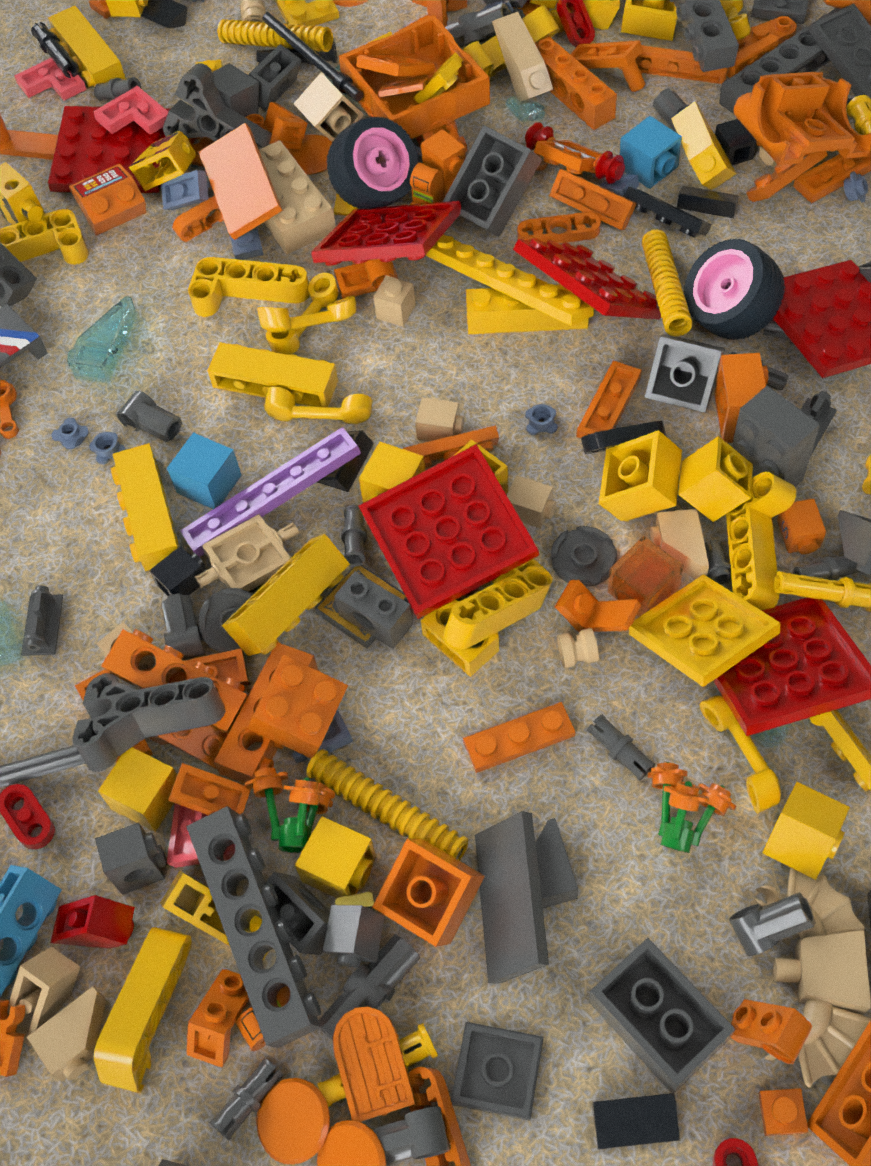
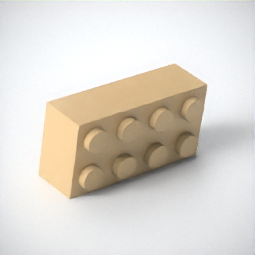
[259,140,336,255]

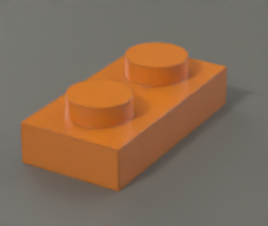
[727,33,779,78]
[168,763,251,815]

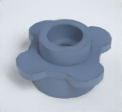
[844,171,868,203]
[525,404,558,435]
[51,418,89,449]
[89,432,126,464]

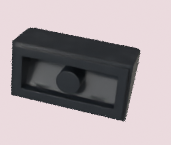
[141,0,188,28]
[677,186,739,218]
[317,430,374,492]
[592,1093,680,1150]

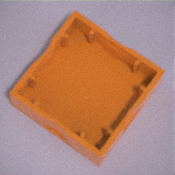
[338,15,490,139]

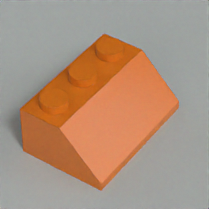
[807,1020,871,1166]

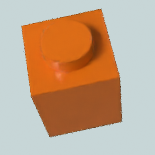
[777,498,826,555]

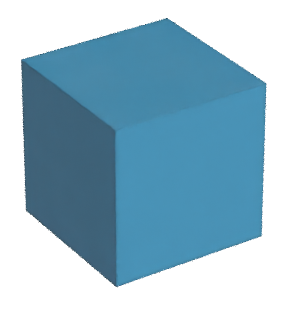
[619,116,682,189]
[167,432,242,509]

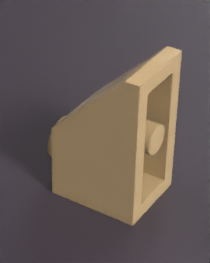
[650,509,709,579]
[7,946,80,1047]
[27,986,106,1082]

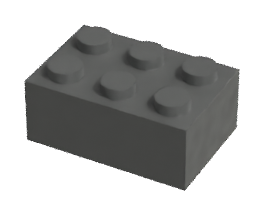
[443,125,542,237]
[732,386,820,487]
[589,938,735,1093]

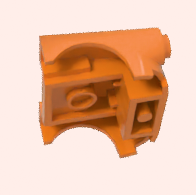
[733,72,871,165]

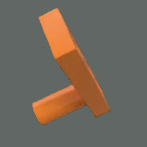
[571,40,645,92]
[0,114,58,160]

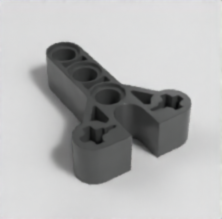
[163,63,272,149]
[73,673,226,772]

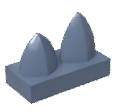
[161,170,214,210]

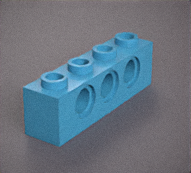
[0,865,62,997]

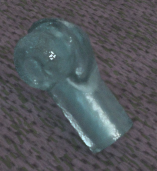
[506,96,546,122]

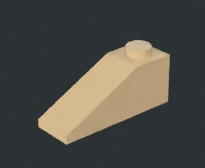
[492,12,553,102]

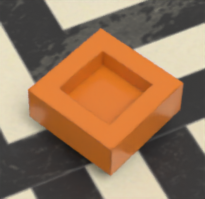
[758,1088,808,1136]

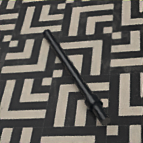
[262,12,363,102]

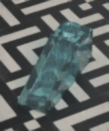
[67,296,138,383]

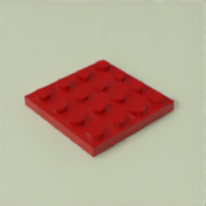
[48,106,170,193]
[311,201,461,266]
[513,237,661,320]
[773,260,871,379]
[358,444,540,619]
[713,598,871,736]

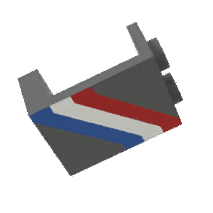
[0,304,48,368]

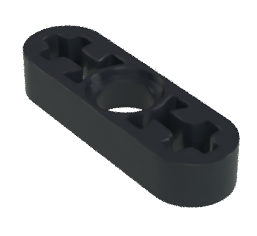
[581,420,667,454]

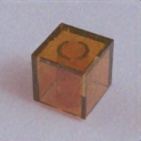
[608,536,684,617]

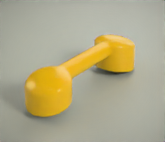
[720,0,751,41]
[265,272,339,355]
[257,296,357,332]
[264,387,373,424]
[699,695,781,814]

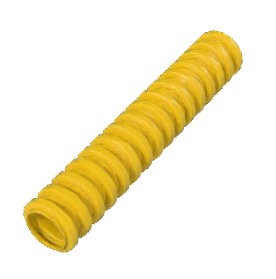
[217,19,333,52]
[642,229,692,337]
[306,749,468,861]

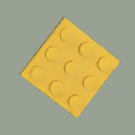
[628,574,780,687]

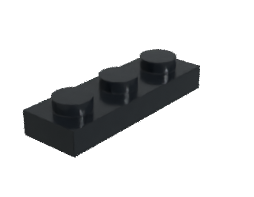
[624,187,712,238]

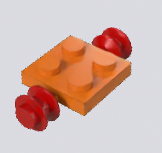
[525,122,625,184]

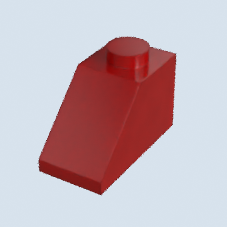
[50,895,135,949]

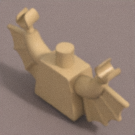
[750,867,871,1087]

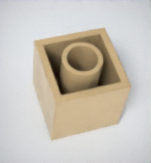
[294,72,364,142]

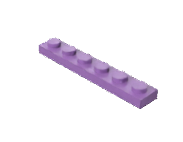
[180,427,361,557]

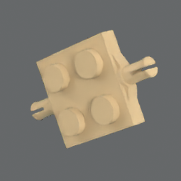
[195,514,299,592]

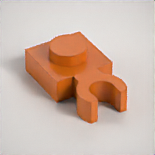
[0,999,25,1077]

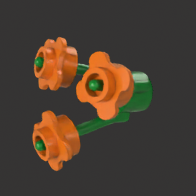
[648,762,737,853]
[245,767,335,853]

